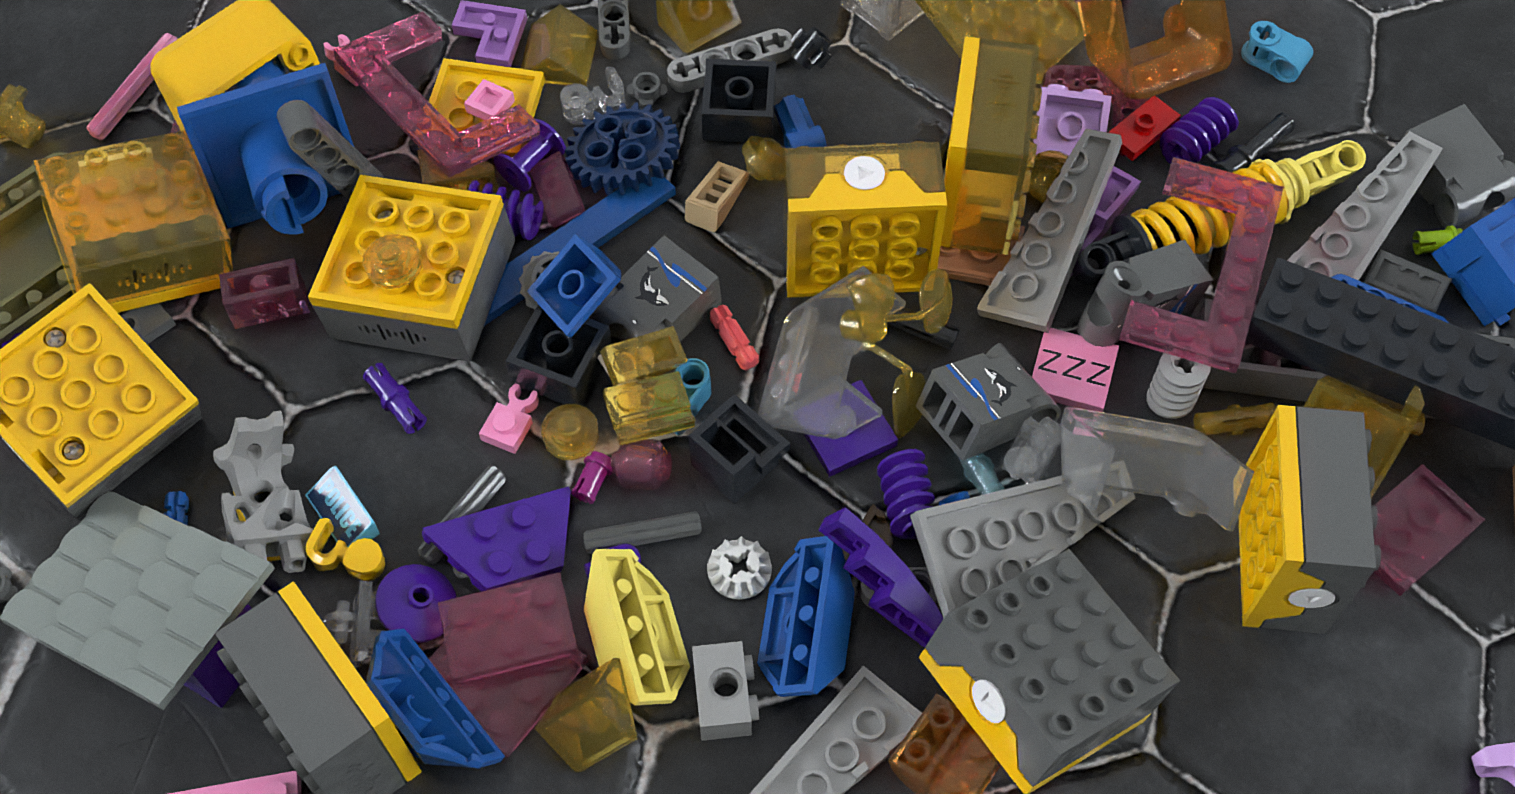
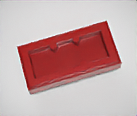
[1108,95,1181,161]

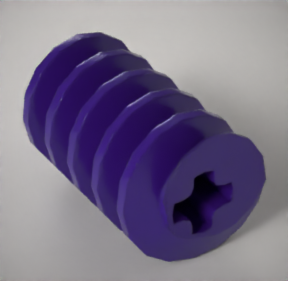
[1160,97,1239,170]
[467,180,544,240]
[877,449,935,540]

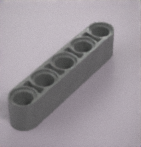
[277,100,384,200]

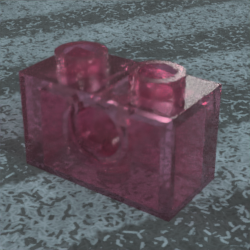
[219,258,310,329]

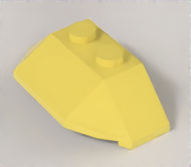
[584,549,690,705]

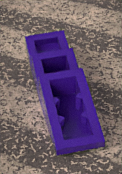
[818,507,944,648]

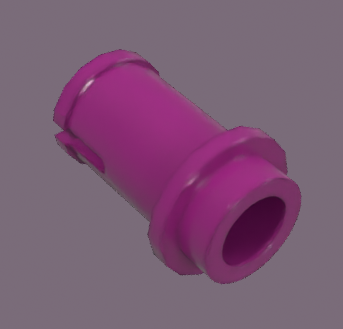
[571,451,613,504]

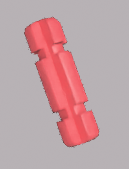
[710,304,759,370]

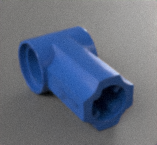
[775,95,827,165]

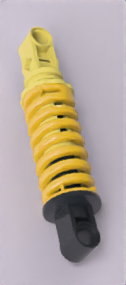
[1072,140,1366,285]

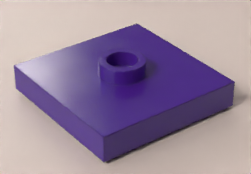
[793,380,898,477]

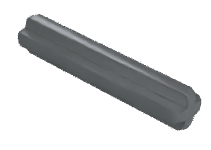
[418,465,506,565]
[583,511,702,554]

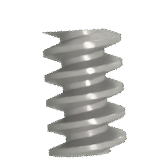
[1146,341,1211,419]

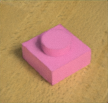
[464,79,515,125]

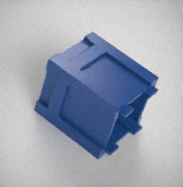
[1431,198,1515,327]

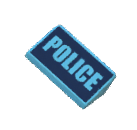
[305,465,380,547]

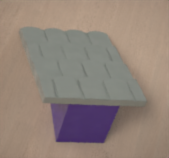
[0,491,275,710]

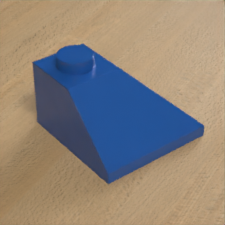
[527,234,621,338]

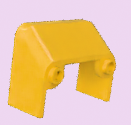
[151,0,320,152]

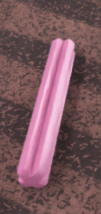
[86,33,178,140]

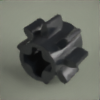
[791,27,832,70]

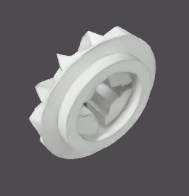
[707,536,772,599]

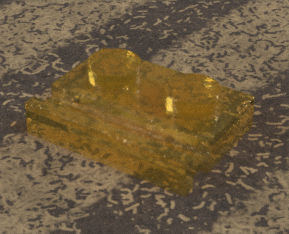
[603,371,696,446]

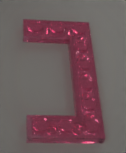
[333,11,540,178]
[1119,157,1284,374]

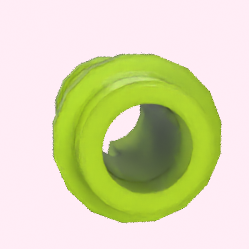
[1412,225,1463,255]

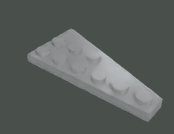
[910,461,1135,618]

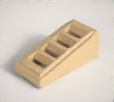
[685,161,749,232]

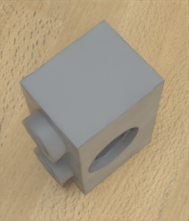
[692,641,759,741]

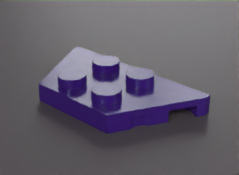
[422,486,571,595]

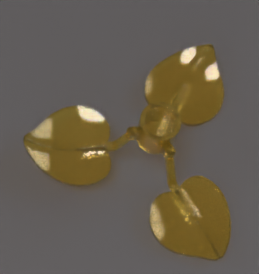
[840,269,953,439]

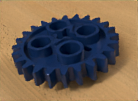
[565,102,681,195]

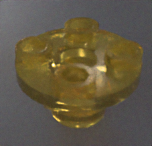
[0,84,46,149]

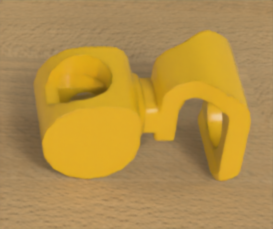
[306,518,386,581]

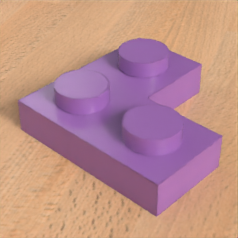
[452,0,527,67]

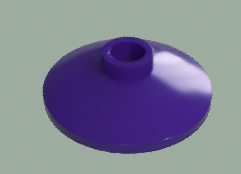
[375,564,458,643]

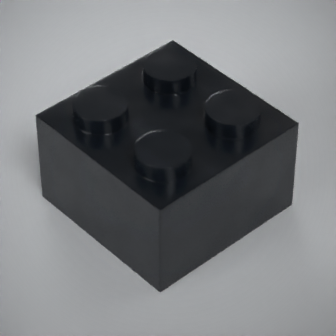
[701,59,776,143]
[506,305,613,410]

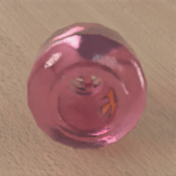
[611,438,672,490]

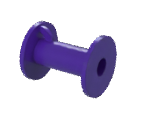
[494,119,566,191]

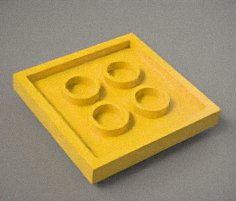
[416,58,545,158]

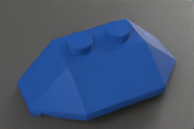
[757,536,855,697]
[366,628,505,768]

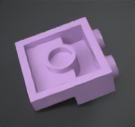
[1030,84,1112,163]

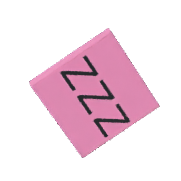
[1032,328,1119,415]

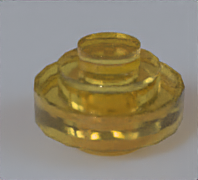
[742,136,791,181]
[1024,150,1069,202]
[363,234,422,289]
[541,404,599,460]

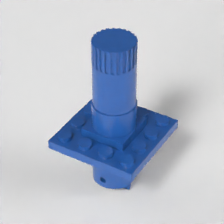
[177,55,354,234]

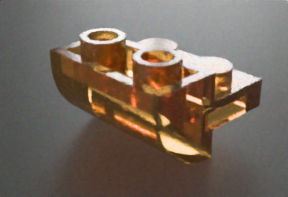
[888,693,1001,794]

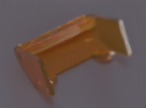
[1077,0,1233,99]

